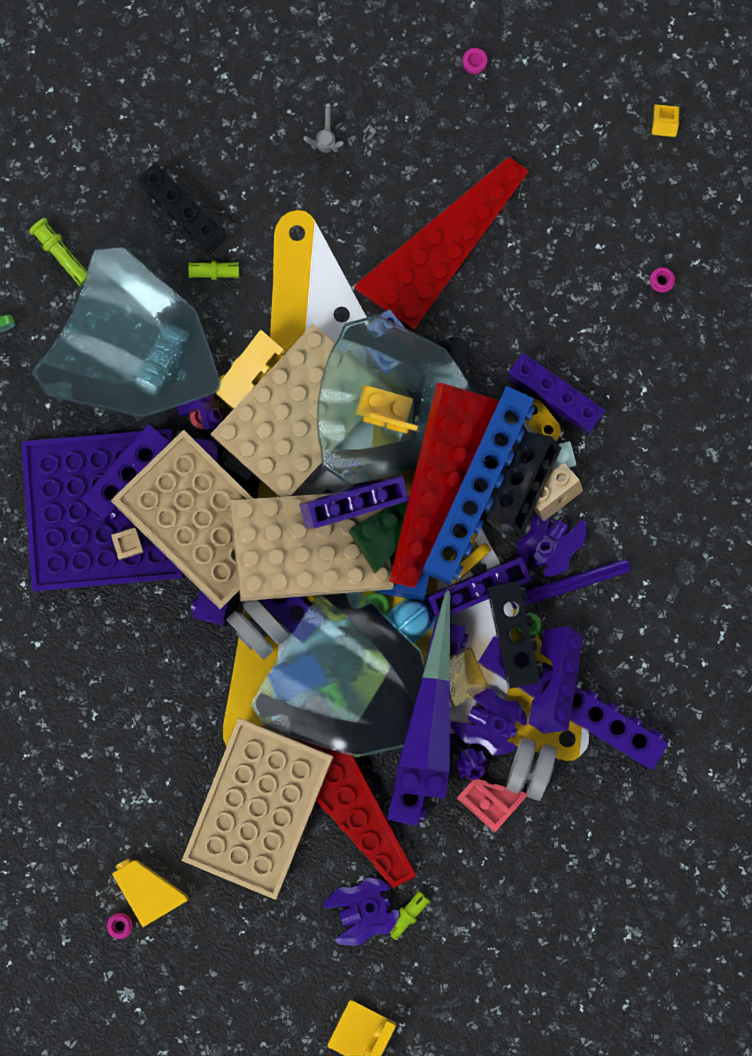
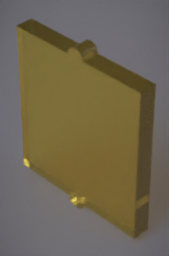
[450,648,488,707]

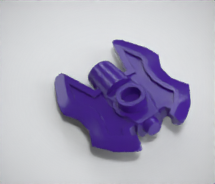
[517,513,587,577]
[450,688,527,755]
[323,877,399,946]

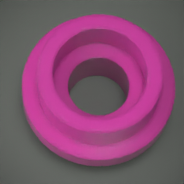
[650,268,675,293]
[107,913,133,939]

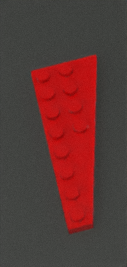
[354,157,529,331]
[389,382,499,588]
[261,694,416,888]

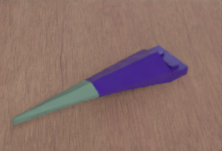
[394,590,450,799]

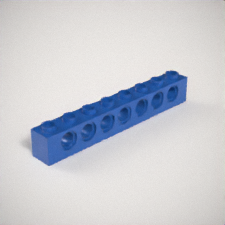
[422,386,535,585]

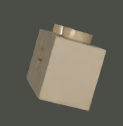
[534,463,583,521]

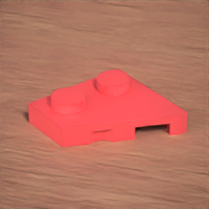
[457,779,527,832]

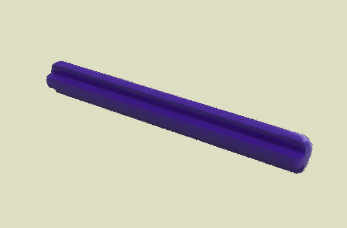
[510,559,631,609]

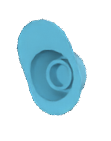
[384,598,435,645]

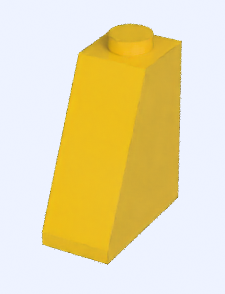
[112,858,189,927]

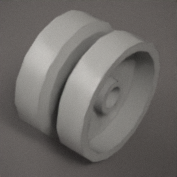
[226,600,290,660]
[505,737,557,801]

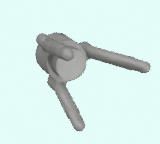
[303,103,344,153]

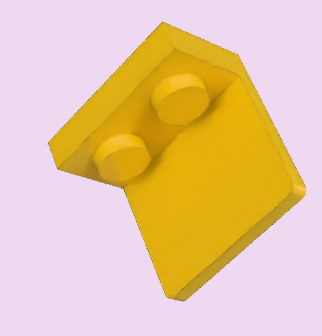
[356,385,418,434]
[328,1000,396,1056]

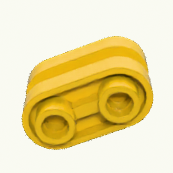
[442,528,492,584]

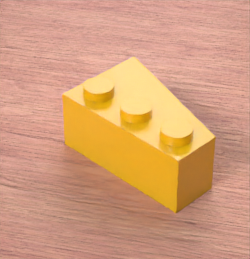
[215,330,285,409]

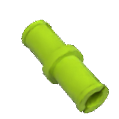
[189,260,239,280]
[390,891,431,940]

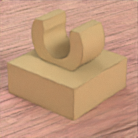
[111,528,144,560]

